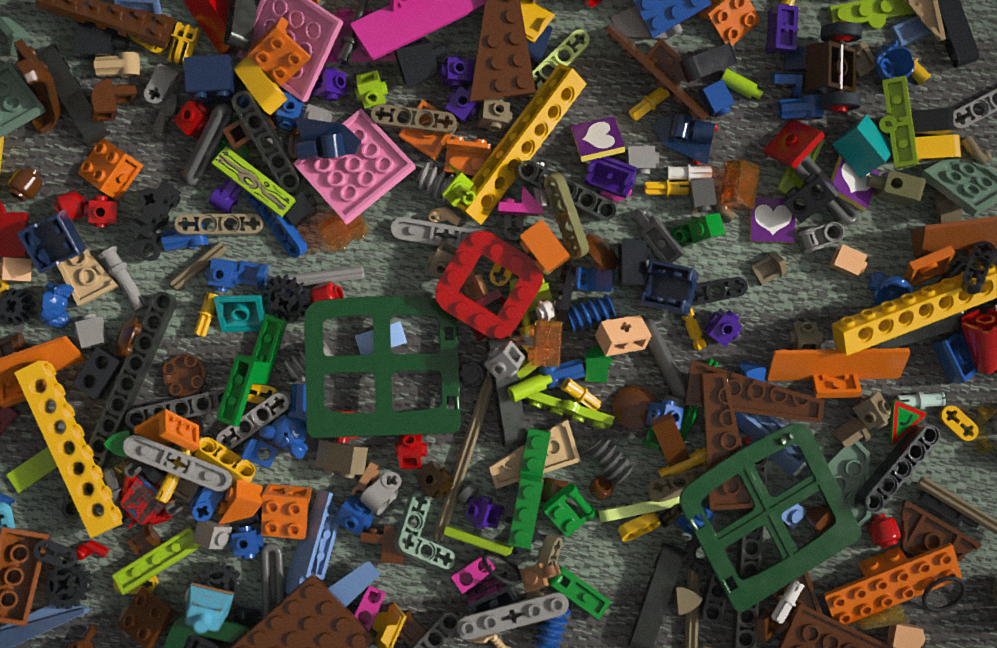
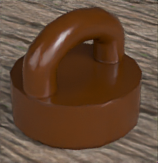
[589,476,613,500]

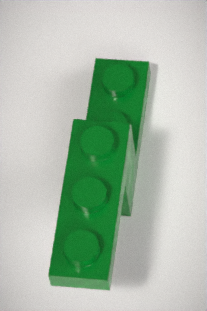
[216,314,288,427]
[508,427,551,549]

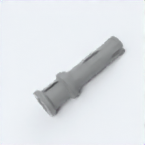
[98,246,148,312]

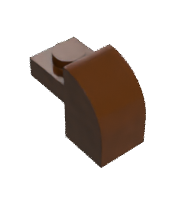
[89,78,137,122]
[222,109,278,150]
[360,524,406,565]

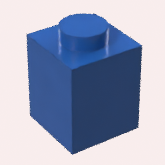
[700,79,735,117]

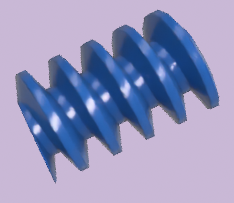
[567,294,616,333]
[532,609,571,648]

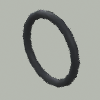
[482,551,522,586]
[922,576,966,612]

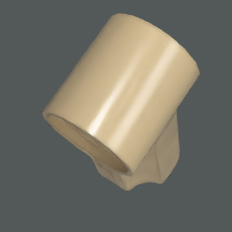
[94,52,141,78]

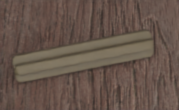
[169,241,227,290]

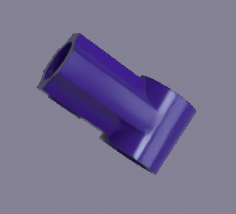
[208,177,244,214]

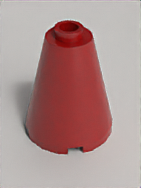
[961,309,997,374]

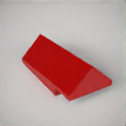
[182,0,236,55]

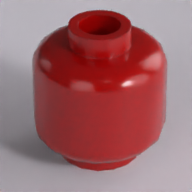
[53,190,88,221]
[310,282,344,305]
[867,514,901,549]

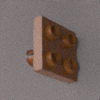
[117,586,176,648]

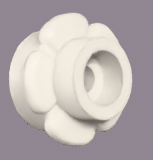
[536,300,555,322]

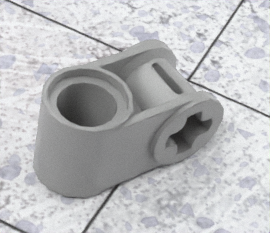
[144,64,182,109]
[798,222,844,254]
[360,472,401,515]

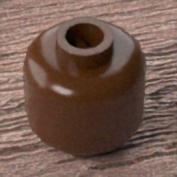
[7,167,42,202]

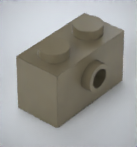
[315,440,368,478]

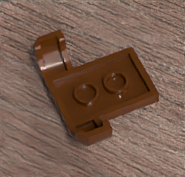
[14,39,61,135]

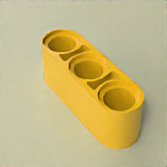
[233,56,287,115]
[915,135,961,162]
[193,437,256,486]

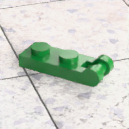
[548,565,611,621]

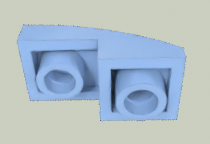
[355,322,407,355]

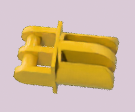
[167,22,200,65]

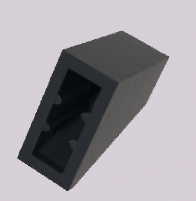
[886,108,954,138]

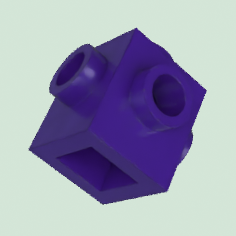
[439,55,474,89]
[312,68,347,102]
[445,86,480,125]
[704,308,742,347]
[464,495,504,530]

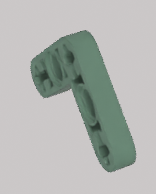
[394,491,455,570]

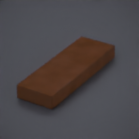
[650,412,690,467]

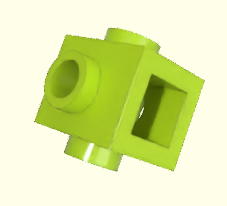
[355,70,388,109]

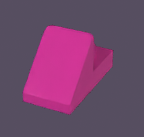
[498,186,544,217]

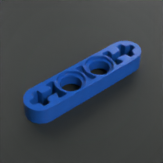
[246,191,307,258]

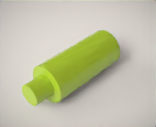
[720,68,763,99]
[507,374,552,403]

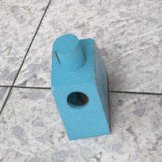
[185,583,234,633]

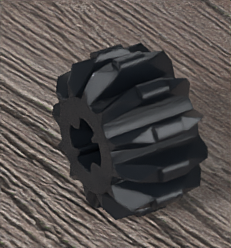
[0,288,36,326]

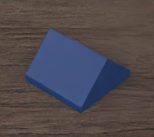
[931,329,978,384]

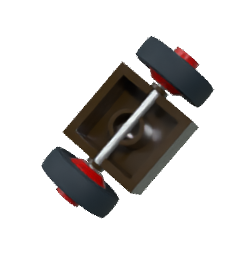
[805,21,862,113]

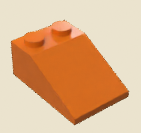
[520,219,571,273]

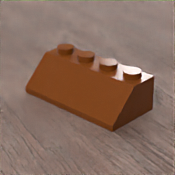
[910,216,997,257]
[0,527,49,626]

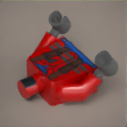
[120,461,183,528]

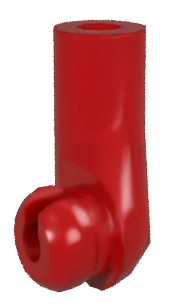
[75,540,110,560]

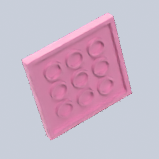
[237,0,343,102]
[293,108,416,225]

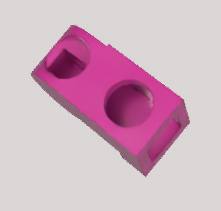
[450,554,495,594]
[354,585,386,631]

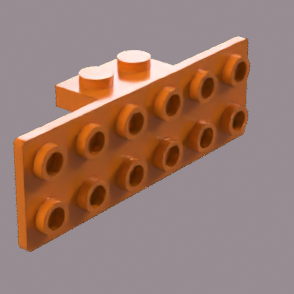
[0,336,85,408]
[767,347,910,398]
[824,543,962,625]

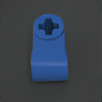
[189,485,227,522]

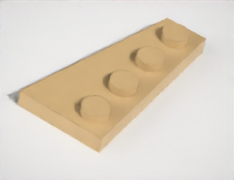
[57,249,120,307]
[489,418,581,489]

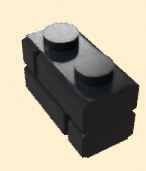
[466,572,519,613]

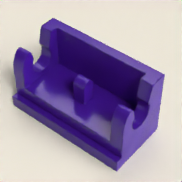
[766,4,799,55]
[585,156,637,199]

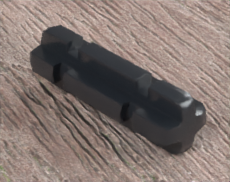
[659,503,683,528]

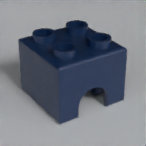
[184,54,240,105]
[16,209,87,274]
[639,260,699,317]

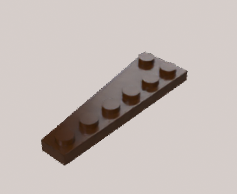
[685,360,824,423]

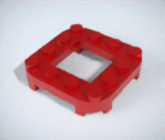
[436,230,543,339]

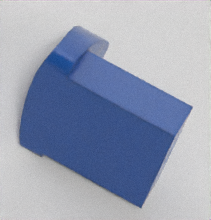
[770,72,803,98]
[239,260,269,290]
[739,361,766,382]

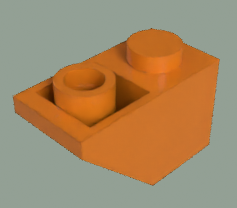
[217,479,262,524]

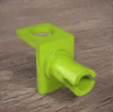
[441,164,476,207]

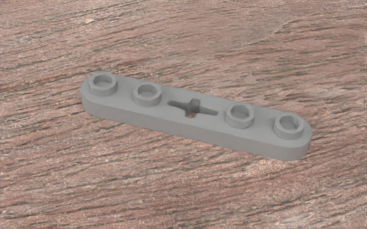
[391,217,497,248]
[123,435,232,491]
[457,592,569,640]

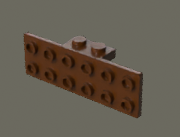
[605,25,710,120]

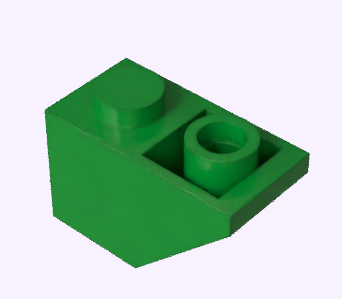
[670,213,726,248]

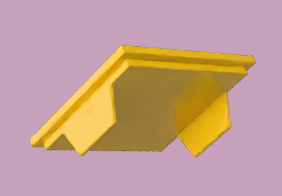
[520,0,555,44]
[372,602,406,648]

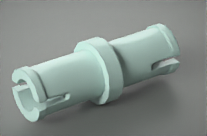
[896,392,946,409]

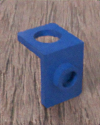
[575,267,614,292]
[241,438,278,468]

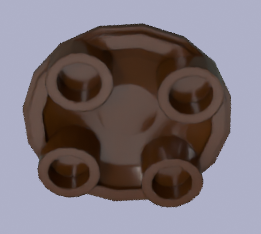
[586,233,618,272]
[116,315,142,357]
[162,353,207,398]
[612,386,656,430]

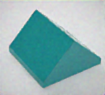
[831,115,892,178]
[214,295,266,332]

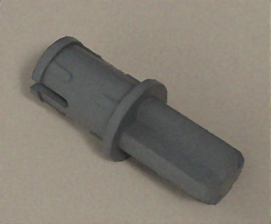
[102,467,124,511]

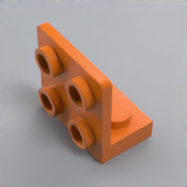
[697,0,761,46]
[247,16,311,86]
[444,136,491,176]
[77,138,144,201]
[134,409,200,452]
[261,484,312,540]

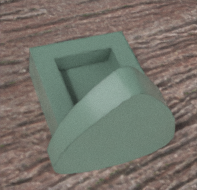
[0,16,32,55]

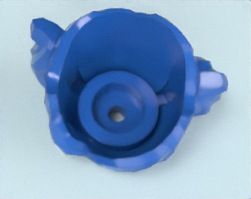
[874,40,915,85]
[868,271,915,306]
[39,283,74,329]
[259,415,308,459]

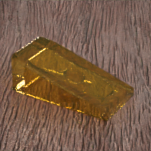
[856,604,909,630]

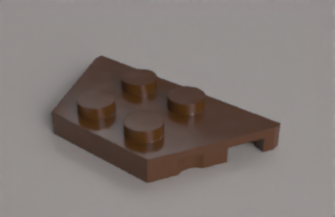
[900,500,982,562]

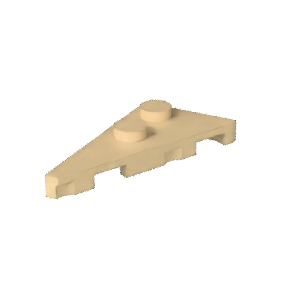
[904,0,946,41]

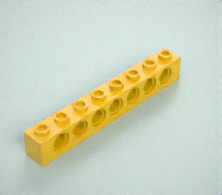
[456,63,586,225]
[832,264,997,356]
[14,361,123,538]

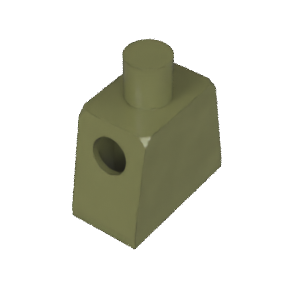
[866,170,926,207]

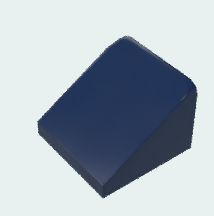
[784,47,807,72]

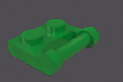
[541,483,597,537]

